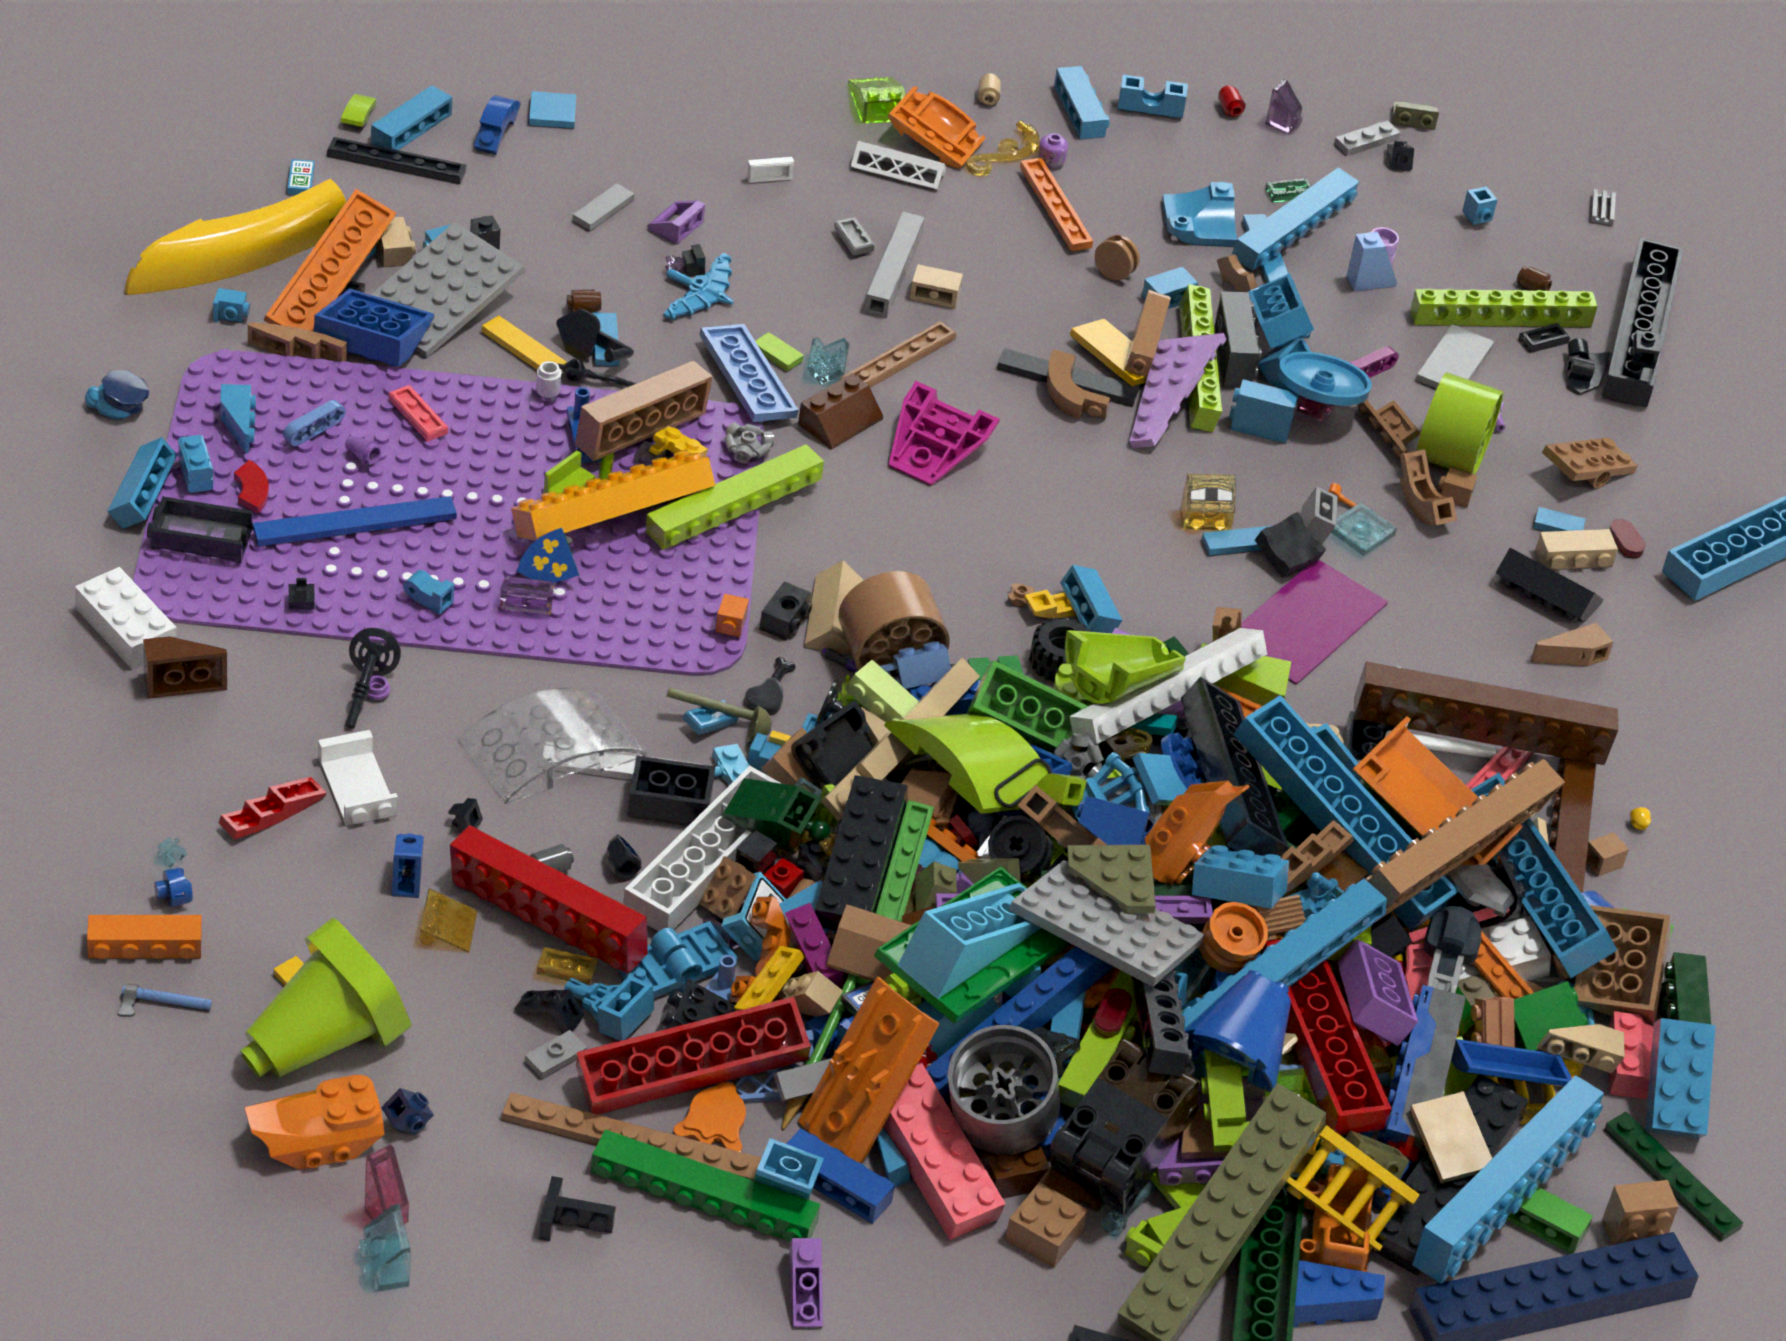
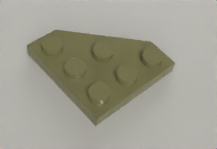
[1067,845,1156,914]

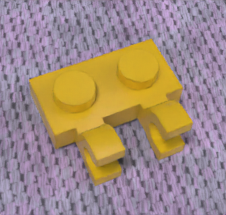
[649,426,708,459]

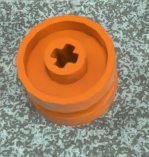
[1199,902,1268,974]

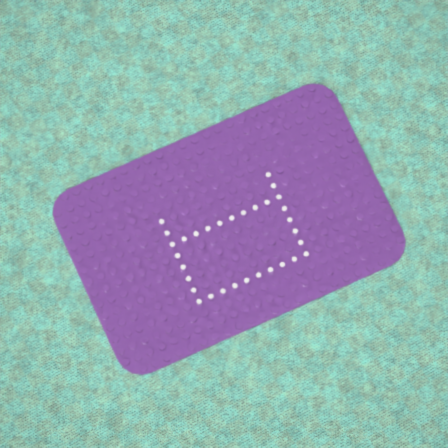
[133,349,764,676]

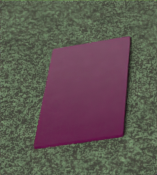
[1242,560,1388,685]

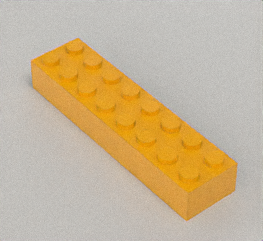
[511,451,715,541]

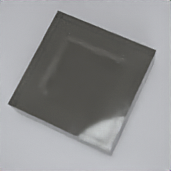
[633,441,667,466]

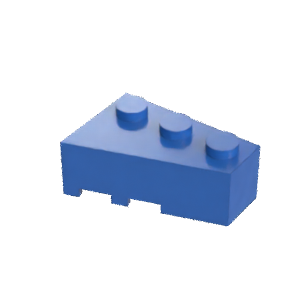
[1293,1260,1385,1327]

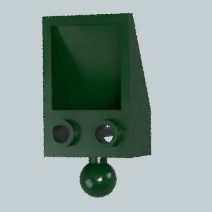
[722,778,830,853]

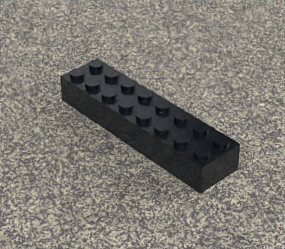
[1371,1075,1529,1276]

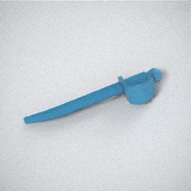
[1306,872,1344,899]

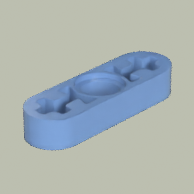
[283,400,346,446]

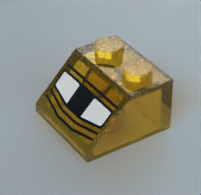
[1180,473,1236,530]

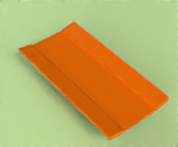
[798,977,940,1164]

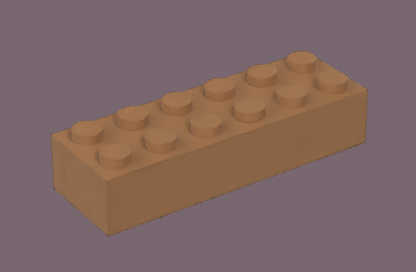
[575,360,712,461]

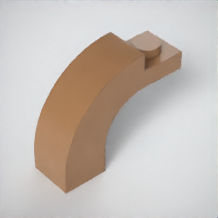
[1047,349,1110,419]
[1399,449,1457,526]

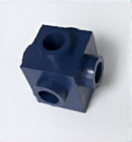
[381,1088,434,1135]

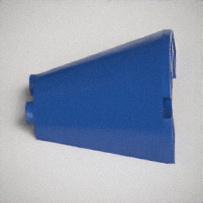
[1184,970,1291,1093]

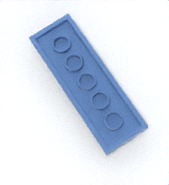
[699,324,799,422]

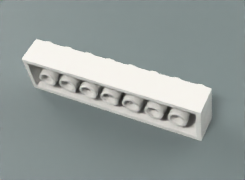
[623,766,780,931]

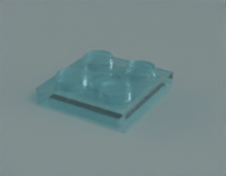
[1331,502,1397,556]

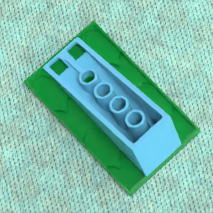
[874,866,1071,1024]

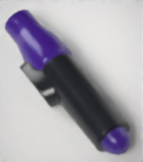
[822,648,858,673]

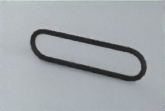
[994,758,1052,808]

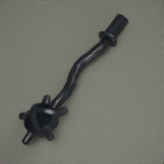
[557,359,637,387]

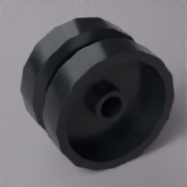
[988,815,1054,881]

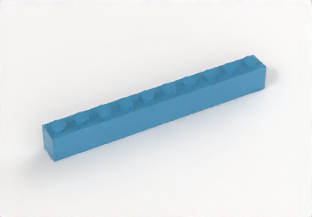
[1181,878,1387,1061]

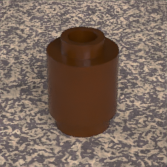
[1517,266,1552,291]
[566,289,602,313]

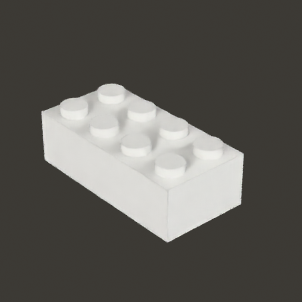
[75,567,177,670]
[1459,916,1551,991]

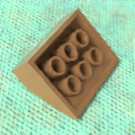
[1574,905,1671,1025]

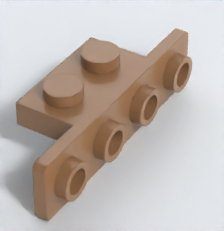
[1356,400,1420,460]

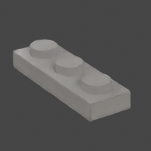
[1334,120,1401,156]

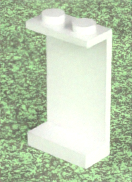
[318,730,398,826]

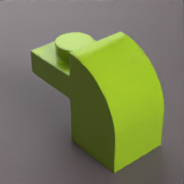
[1037,773,1087,810]

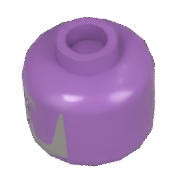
[1038,133,1068,168]

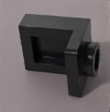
[1387,140,1414,170]

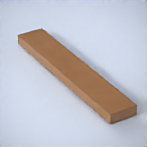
[839,321,957,388]

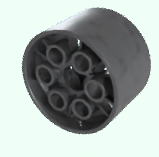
[948,1025,1060,1155]

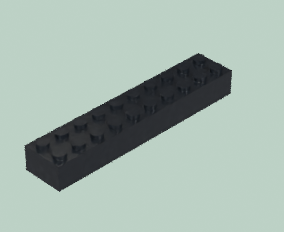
[1602,237,1684,407]
[1181,676,1289,856]

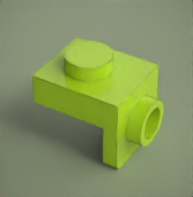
[1124,1220,1163,1268]

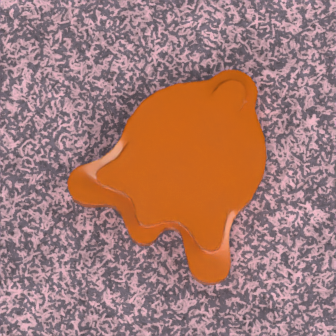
[673,1082,746,1152]

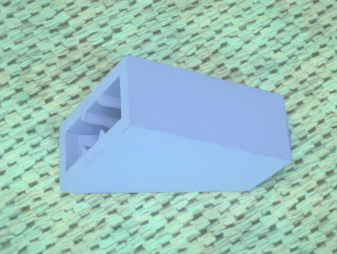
[1346,232,1397,291]

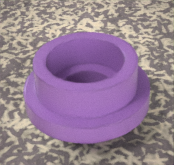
[367,676,390,700]

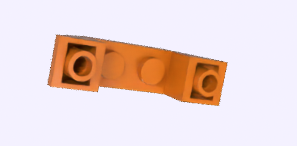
[729,896,791,1004]

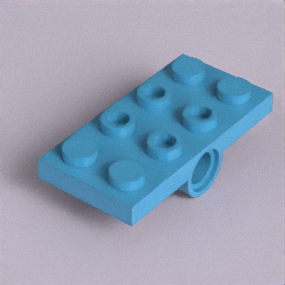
[617,921,738,998]

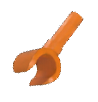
[1328,483,1358,510]

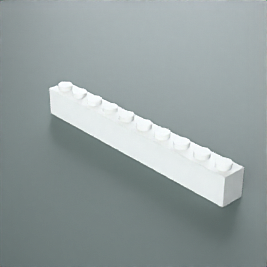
[1070,628,1267,744]

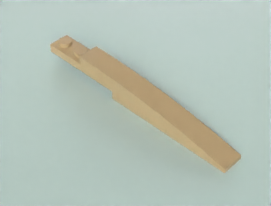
[821,657,979,821]

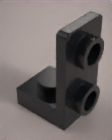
[514,989,584,1034]

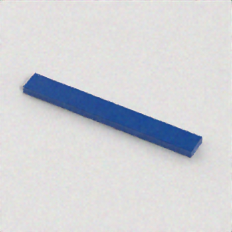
[253,496,457,546]

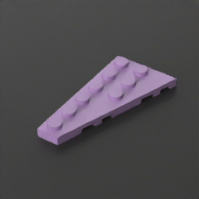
[1130,333,1226,448]

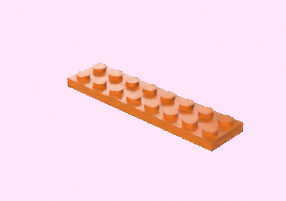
[264,189,396,332]

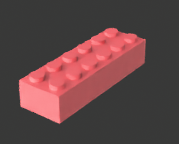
[883,1063,1006,1240]

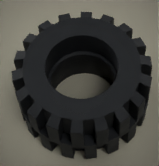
[1029,618,1092,681]

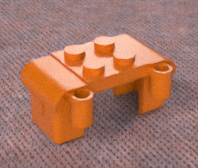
[1299,1163,1374,1272]

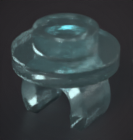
[156,837,187,867]

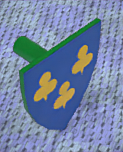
[517,528,580,582]

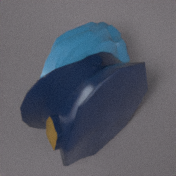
[85,370,149,419]

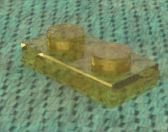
[536,947,598,985]

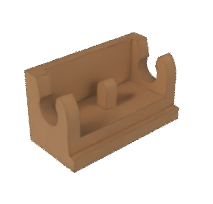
[1212,607,1242,642]

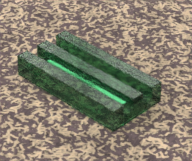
[1265,178,1312,203]

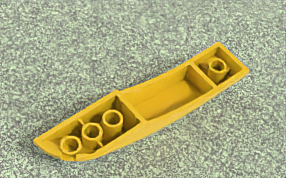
[125,179,346,295]

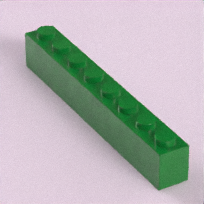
[591,1129,821,1242]

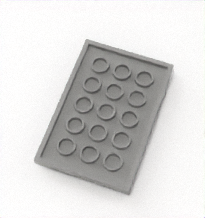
[371,222,525,358]
[1009,860,1205,987]

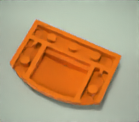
[888,86,986,168]

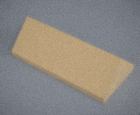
[804,560,864,654]

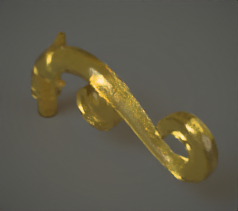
[966,120,1040,176]

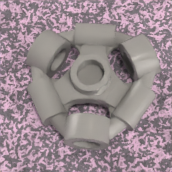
[724,422,774,464]
[1054,733,1104,780]

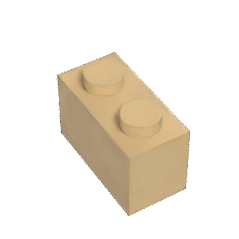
[377,217,416,267]
[910,264,963,309]

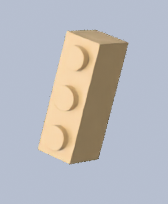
[1535,529,1618,569]

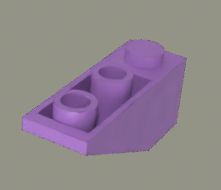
[789,1238,823,1327]

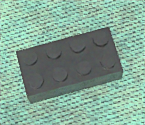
[1214,291,1262,388]

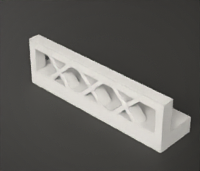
[851,141,946,190]

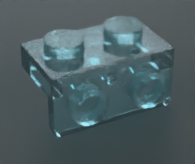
[807,337,849,385]

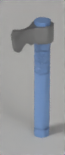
[118,983,212,1016]

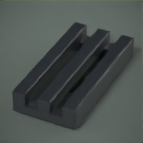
[1518,323,1570,353]

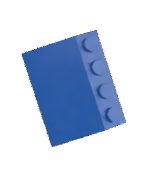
[314,289,434,366]

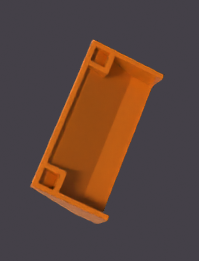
[1352,716,1523,865]

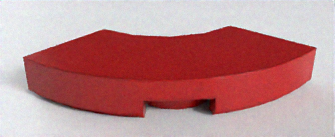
[234,459,269,514]

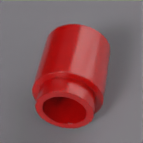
[1218,85,1246,117]

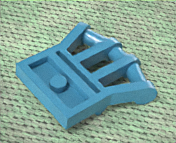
[1070,752,1150,825]

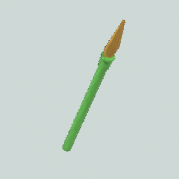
[781,974,860,1129]

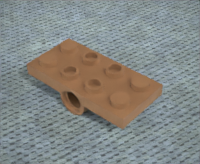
[1542,437,1638,489]

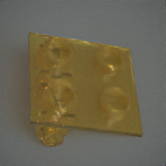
[419,888,478,953]

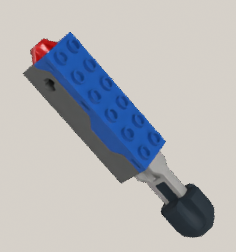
[1377,906,1481,1164]

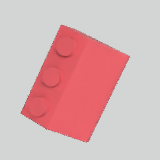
[1608,1011,1653,1099]

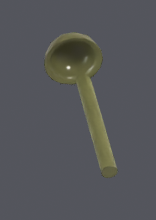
[666,687,772,743]

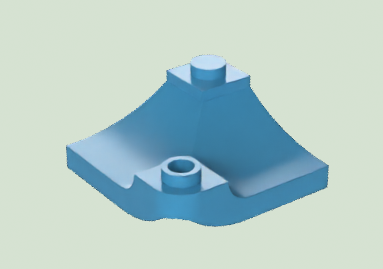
[1162,182,1237,247]

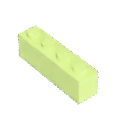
[845,660,926,757]

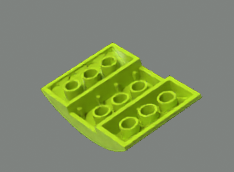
[884,714,1049,814]

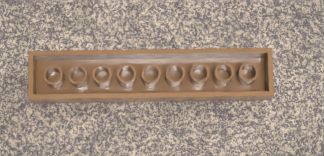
[1365,759,1565,922]

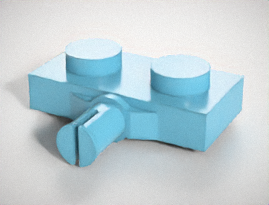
[712,744,750,786]

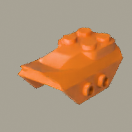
[1145,781,1250,886]
[244,1074,384,1170]

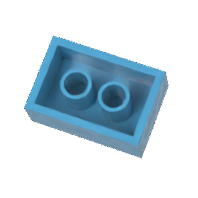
[1192,845,1289,909]

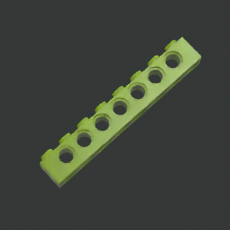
[1179,284,1222,432]
[1410,289,1598,327]

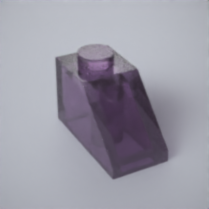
[1266,79,1303,135]

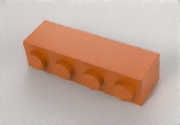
[87,915,202,959]

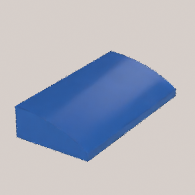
[1451,1039,1572,1087]

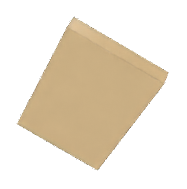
[1410,1092,1492,1184]

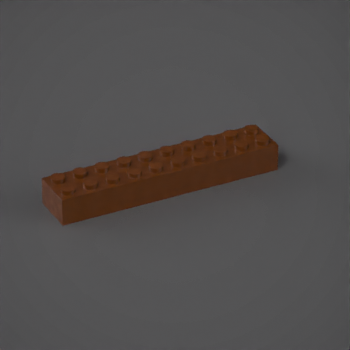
[1353,661,1618,766]

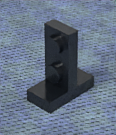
[539,1176,616,1241]

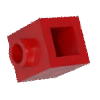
[763,858,804,899]

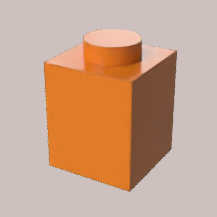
[715,593,749,637]

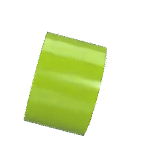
[1416,372,1504,475]

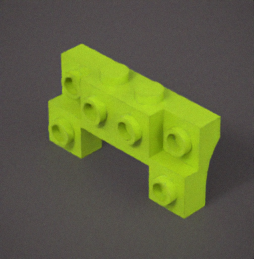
[1201,1048,1250,1152]

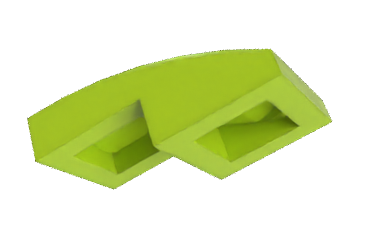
[340,94,377,127]

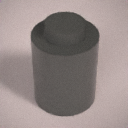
[530,844,574,872]

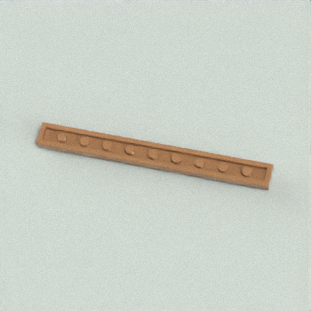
[502,1092,761,1182]

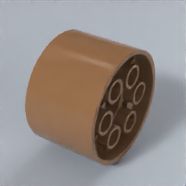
[838,571,950,677]

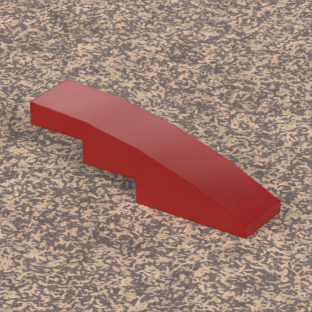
[218,777,327,839]

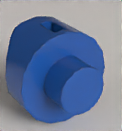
[154,868,193,907]

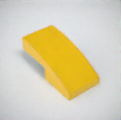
[1024,590,1076,618]

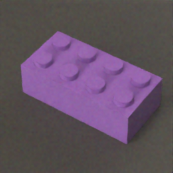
[1337,939,1418,1046]

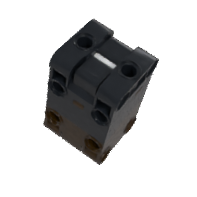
[1050,1038,1200,1215]

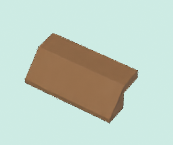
[827,905,924,998]

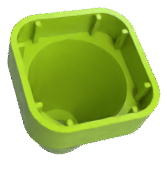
[239,918,412,1078]

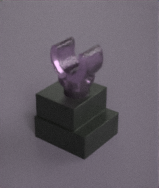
[665,244,705,277]

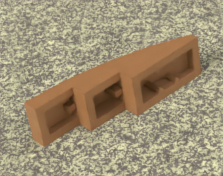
[248,322,347,362]
[1281,820,1354,894]

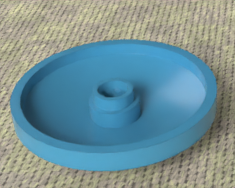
[1277,352,1372,406]

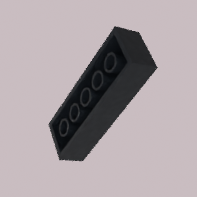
[815,775,908,931]

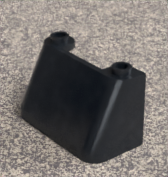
[791,700,907,823]

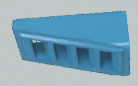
[876,1127,910,1188]

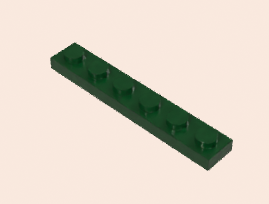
[1604,1112,1744,1242]

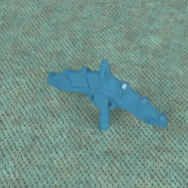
[663,252,734,320]

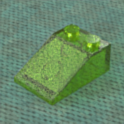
[848,77,906,123]

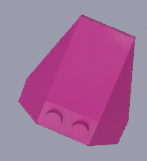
[889,381,1000,486]

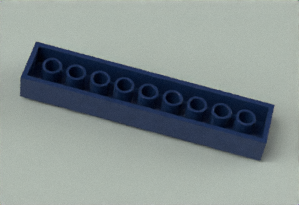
[1409,1232,1699,1341]

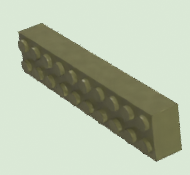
[1118,1083,1326,1341]

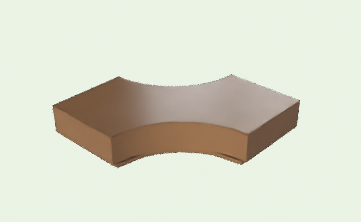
[1216,254,1257,298]

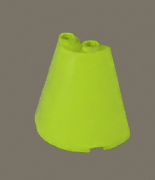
[1065,630,1186,704]

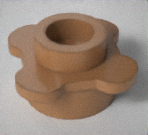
[1008,583,1035,607]

